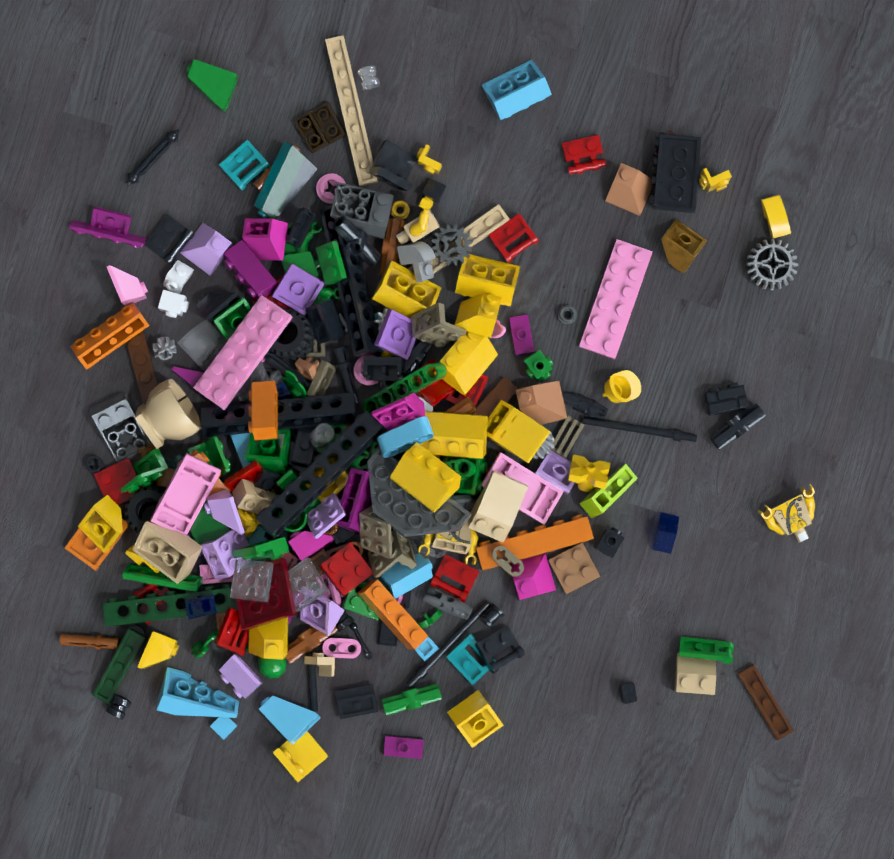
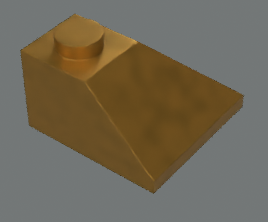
[661,219,707,273]

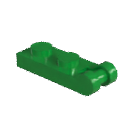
[679,637,734,664]

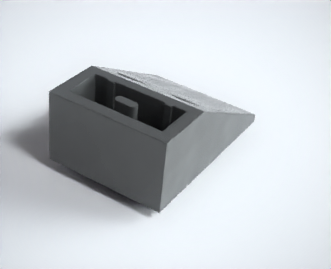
[330,182,394,239]
[89,391,152,463]

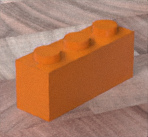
[248,380,278,440]

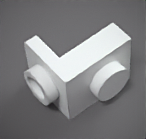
[163,260,194,294]

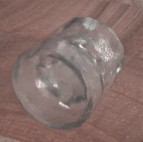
[357,66,380,90]
[310,423,334,447]

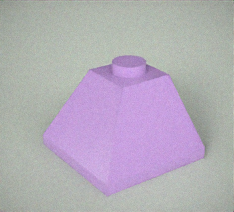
[180,223,233,276]
[203,489,245,534]

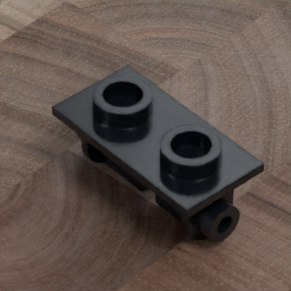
[286,207,317,249]

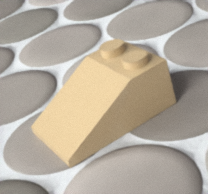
[468,470,528,542]
[133,521,203,584]

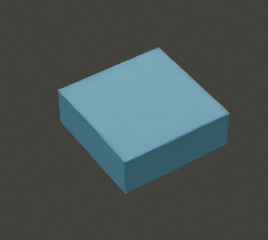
[415,637,439,661]
[210,717,238,740]

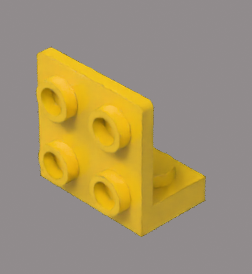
[273,731,328,782]

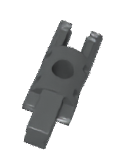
[423,586,473,620]

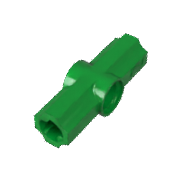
[382,684,442,715]

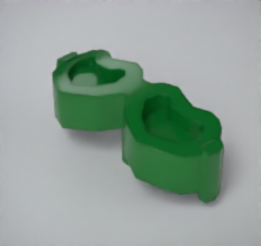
[418,609,443,629]

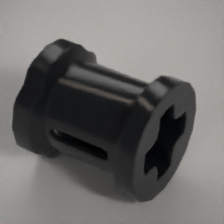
[480,603,505,629]

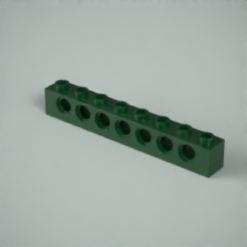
[103,584,238,627]

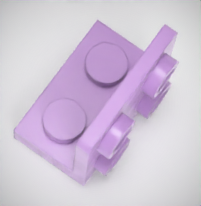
[307,493,345,539]
[201,529,255,580]

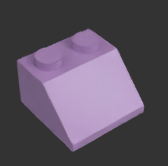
[219,654,263,699]

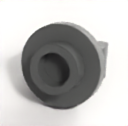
[261,368,282,386]

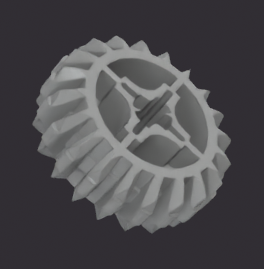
[746,239,798,291]

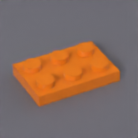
[65,518,129,571]

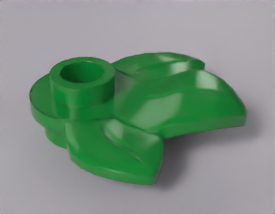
[282,370,307,398]
[191,629,219,658]

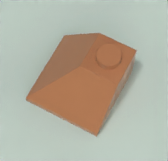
[605,163,653,216]
[516,381,567,425]

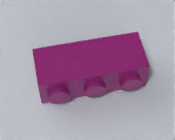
[223,240,277,300]

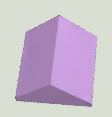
[535,450,575,495]
[300,586,345,635]

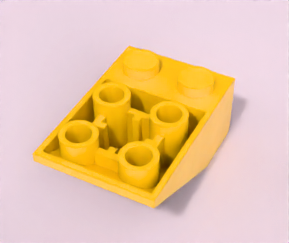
[487,400,550,463]

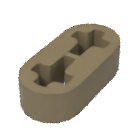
[492,546,524,577]

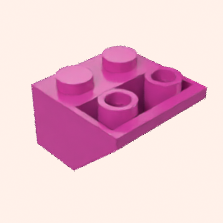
[242,219,288,261]
[372,393,425,431]

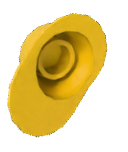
[602,370,641,403]

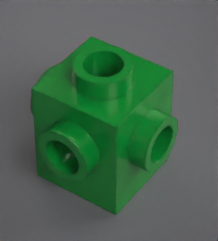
[524,350,554,382]

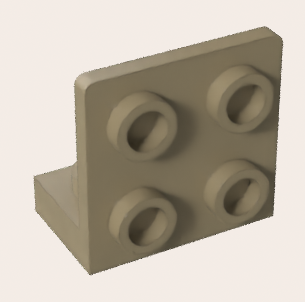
[411,303,467,347]
[359,506,392,558]
[367,530,417,578]

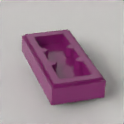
[509,314,534,356]
[383,736,424,759]

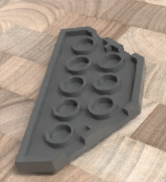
[367,447,471,537]

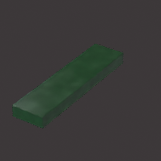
[92,628,146,704]

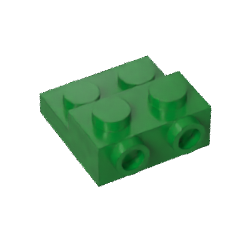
[443,456,488,496]
[232,537,289,563]

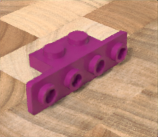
[69,207,147,248]

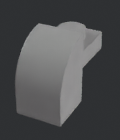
[397,241,436,282]

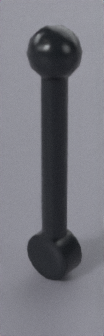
[350,623,373,660]

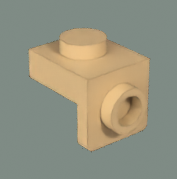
[304,653,335,677]

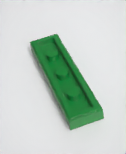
[123,564,203,592]

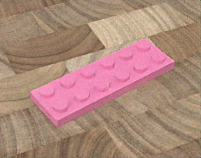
[579,239,653,359]
[193,295,293,410]

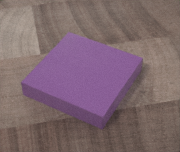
[272,263,325,315]
[374,309,416,360]

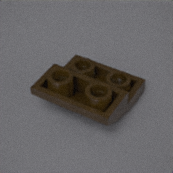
[293,102,347,153]

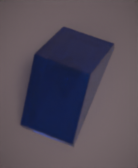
[652,512,679,554]
[185,594,218,620]

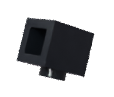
[595,527,624,558]

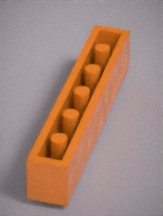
[476,514,594,571]

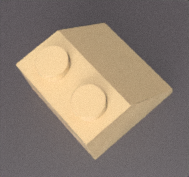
[674,653,716,695]

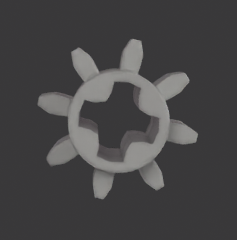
[152,337,177,360]

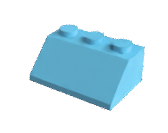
[481,59,552,120]

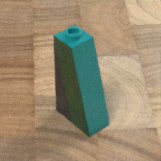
[254,142,318,220]

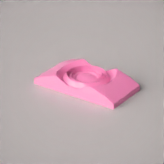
[481,452,563,525]
[151,453,221,535]

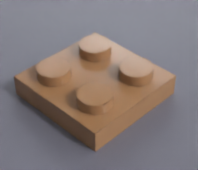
[548,542,600,594]

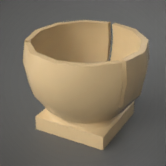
[135,379,202,449]

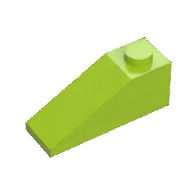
[579,464,638,518]

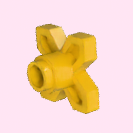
[568,455,610,492]

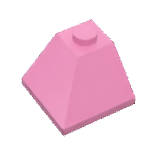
[107,265,148,306]

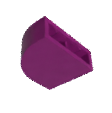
[336,468,372,535]

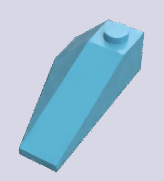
[157,667,239,718]

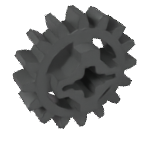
[432,224,473,266]

